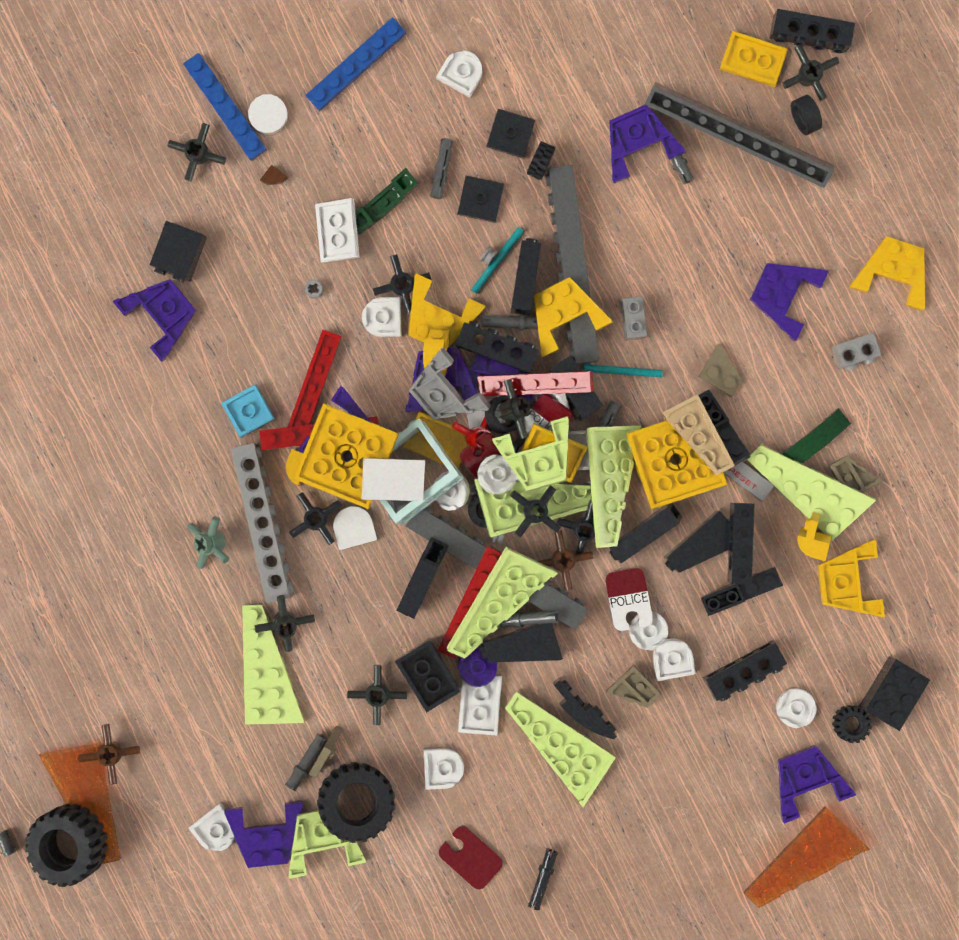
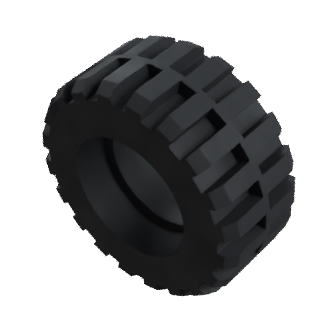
[317,762,396,843]
[25,804,108,887]

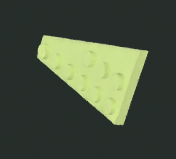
[586,426,641,548]
[747,444,876,541]
[474,479,592,537]
[447,547,558,658]
[242,604,305,724]
[505,691,616,807]

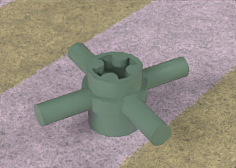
[187,516,229,569]

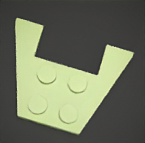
[492,417,569,492]
[288,809,366,879]

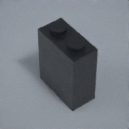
[149,221,207,283]

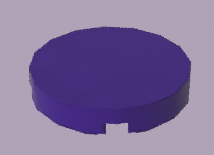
[458,647,497,687]

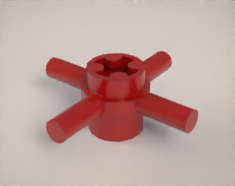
[452,417,492,466]

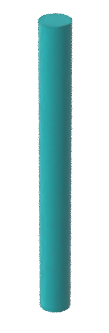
[471,227,524,294]
[583,364,663,378]

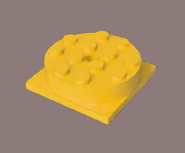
[293,403,399,509]
[626,420,727,509]

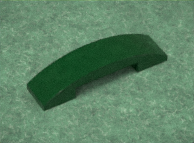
[355,168,419,235]
[781,408,851,464]

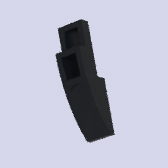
[698,390,750,465]
[701,566,783,616]
[553,678,617,739]

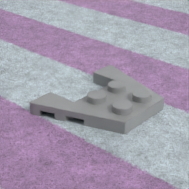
[409,347,491,420]

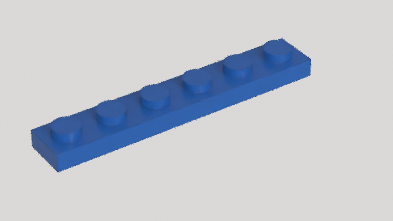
[306,17,406,112]
[183,53,267,161]

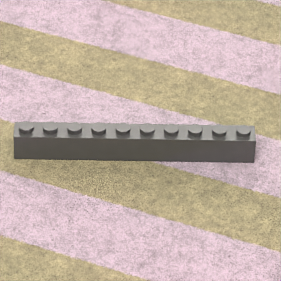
[645,82,834,188]
[545,165,599,365]
[406,507,588,630]

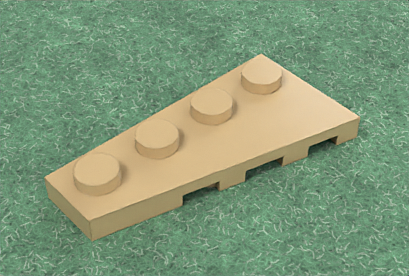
[661,394,735,475]

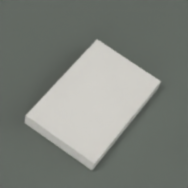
[315,198,360,263]
[362,458,425,501]
[458,675,502,736]

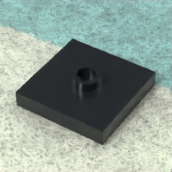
[486,109,535,159]
[457,176,504,223]

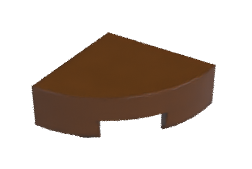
[260,165,288,185]

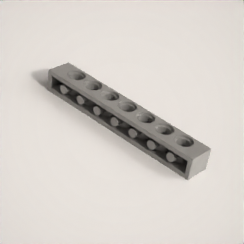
[231,443,294,603]

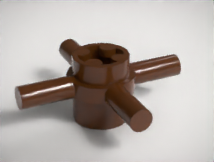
[537,530,593,590]
[78,724,140,785]

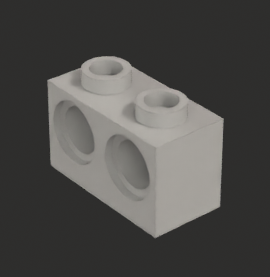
[620,297,647,341]
[831,333,881,371]

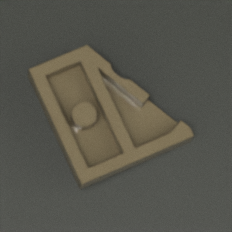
[698,344,743,397]
[828,456,883,493]
[606,664,662,708]
[309,726,343,778]

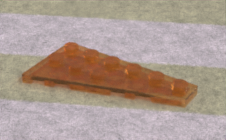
[39,742,121,864]
[744,806,870,908]

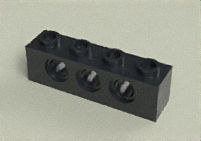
[769,9,855,54]
[456,321,539,374]
[727,503,755,585]
[702,641,787,702]

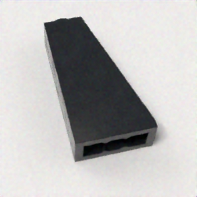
[510,238,541,316]
[609,503,682,563]
[664,510,729,573]
[396,537,449,619]
[479,623,563,663]

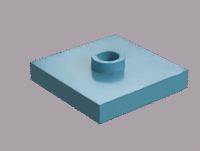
[221,384,275,438]

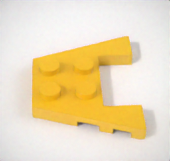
[849,236,925,311]
[408,273,485,348]
[534,277,613,357]
[817,540,885,617]

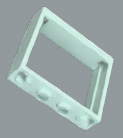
[380,419,464,526]

